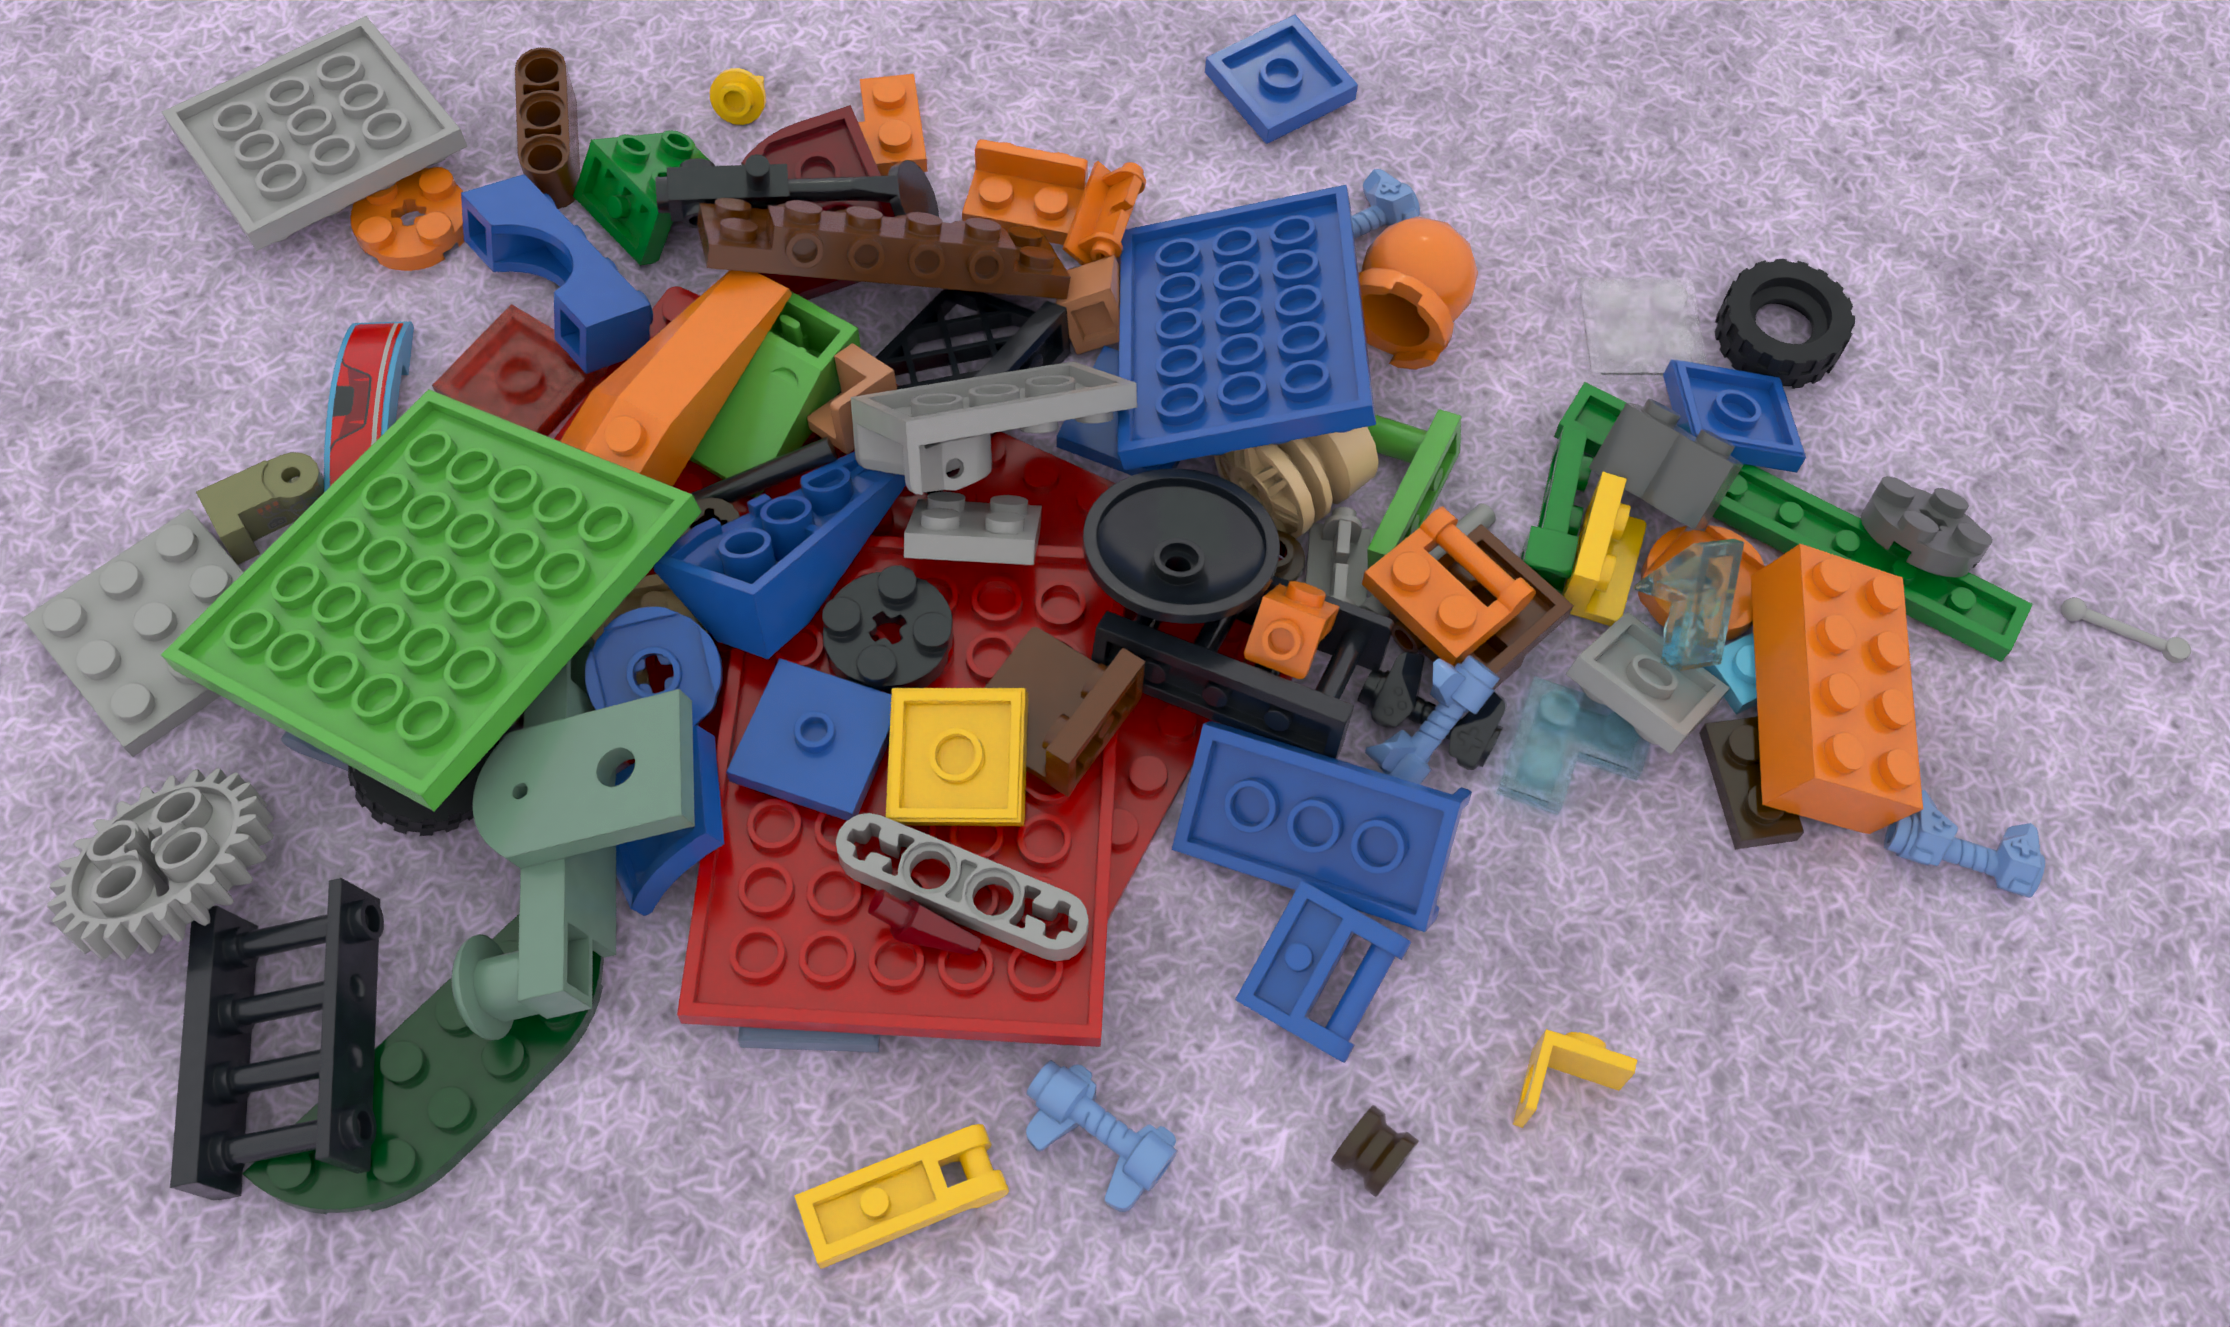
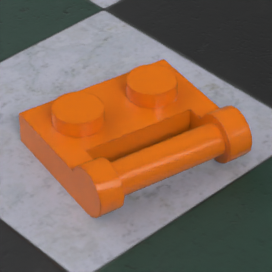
[1362,506,1536,667]

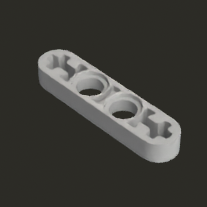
[836,813,1089,961]

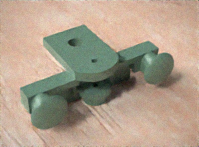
[451,637,695,1040]

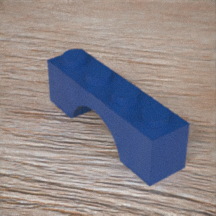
[461,174,653,374]

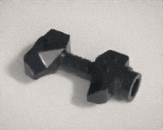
[1357,651,1507,770]

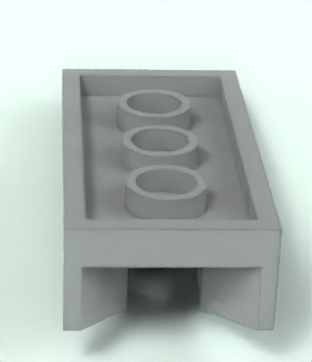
[851,361,1137,495]

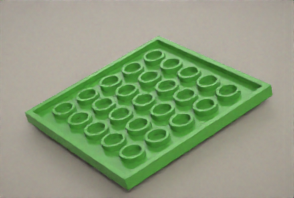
[161,389,702,811]

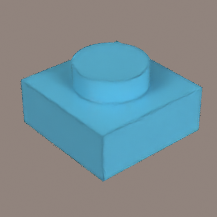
[1701,633,1757,715]

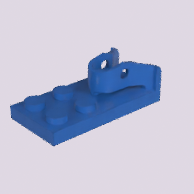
[1171,721,1472,932]

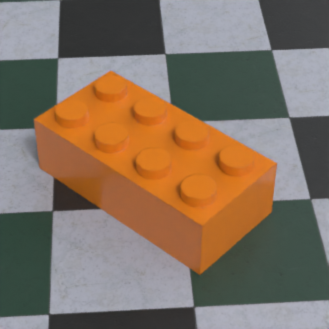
[1751,544,1923,834]

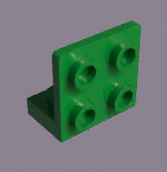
[573,130,710,266]

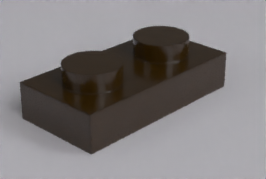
[1699,716,1804,849]

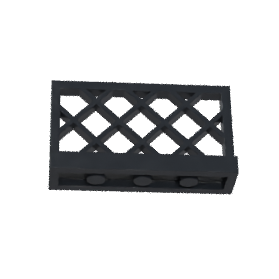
[835,289,1071,494]

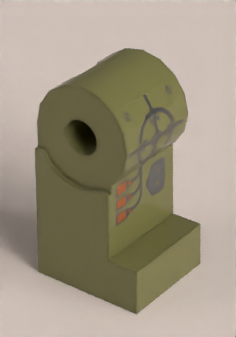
[196,452,324,565]

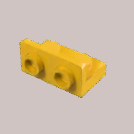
[1562,472,1647,626]

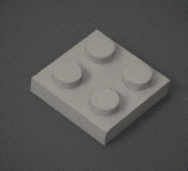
[904,492,1042,565]
[1566,612,1730,754]

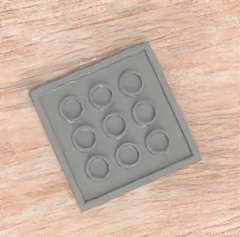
[162,16,468,251]

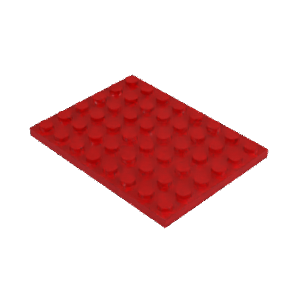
[677,535,1124,1047]

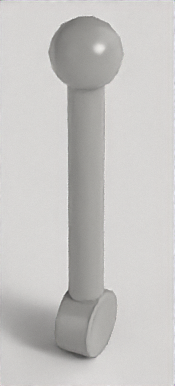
[2061,597,2191,663]

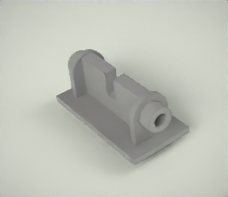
[1305,507,1371,607]

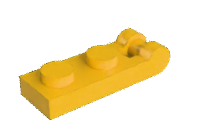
[794,1124,1009,1269]

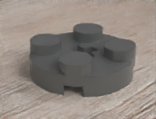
[1860,476,1993,577]

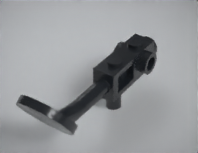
[655,154,939,229]

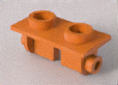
[1062,161,1146,265]

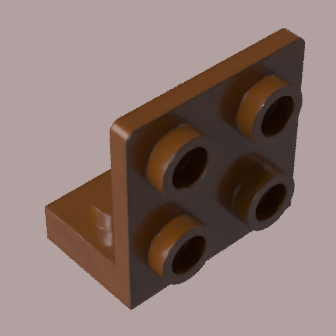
[985,627,1145,797]

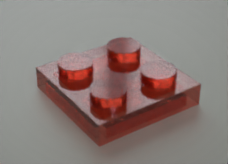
[432,304,608,437]

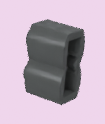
[1589,398,1744,530]

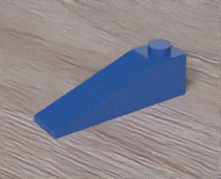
[653,451,906,659]

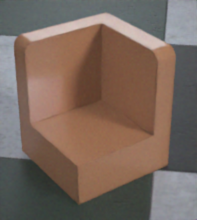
[1056,255,1120,355]
[807,343,897,455]

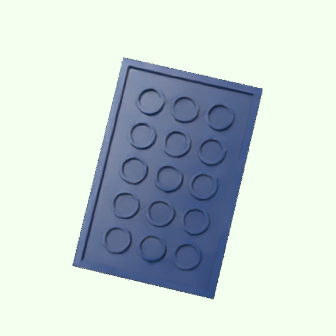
[1118,185,1376,471]

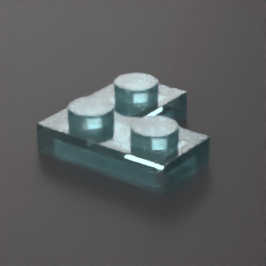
[1496,676,1650,815]

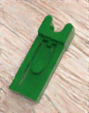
[1519,425,1593,595]

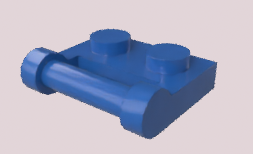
[1235,880,1411,1063]

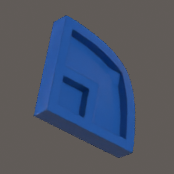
[615,725,724,916]

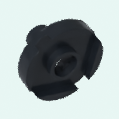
[822,565,953,695]

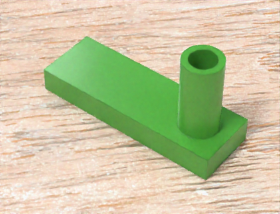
[1367,409,1462,569]

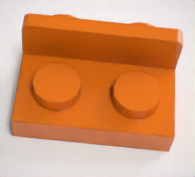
[962,139,1088,245]

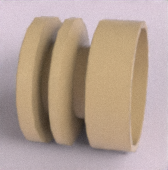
[1214,427,1379,539]

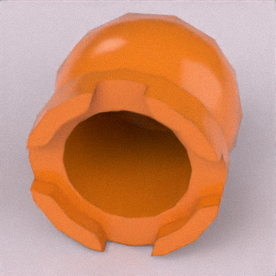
[1358,216,1478,370]

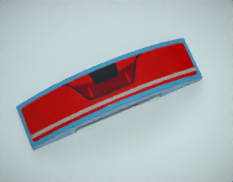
[324,321,414,492]

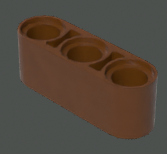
[515,47,580,209]

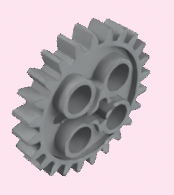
[47,768,274,960]

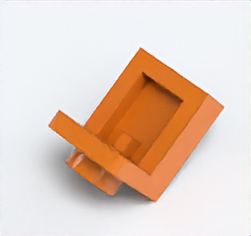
[1244,581,1340,679]

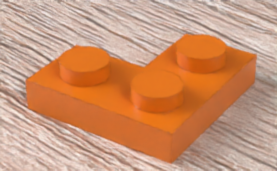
[858,74,928,176]

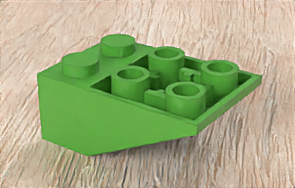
[689,291,861,498]

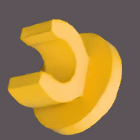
[710,68,766,125]

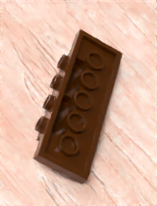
[697,198,1071,299]

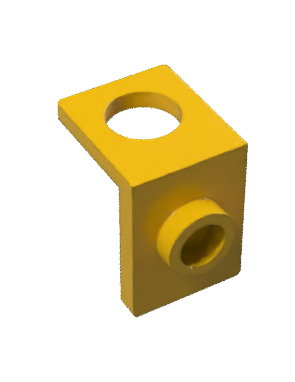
[1513,1029,1638,1128]

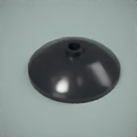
[1083,468,1280,624]

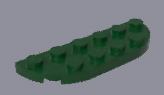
[242,914,604,1215]

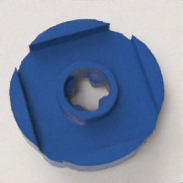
[585,607,723,727]

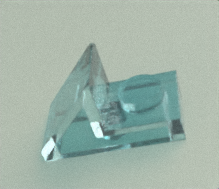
[1634,539,1744,671]

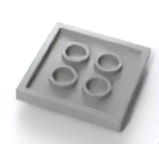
[22,509,244,757]

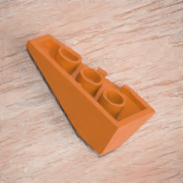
[560,270,792,487]

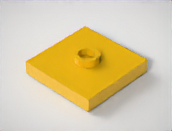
[886,688,1029,826]

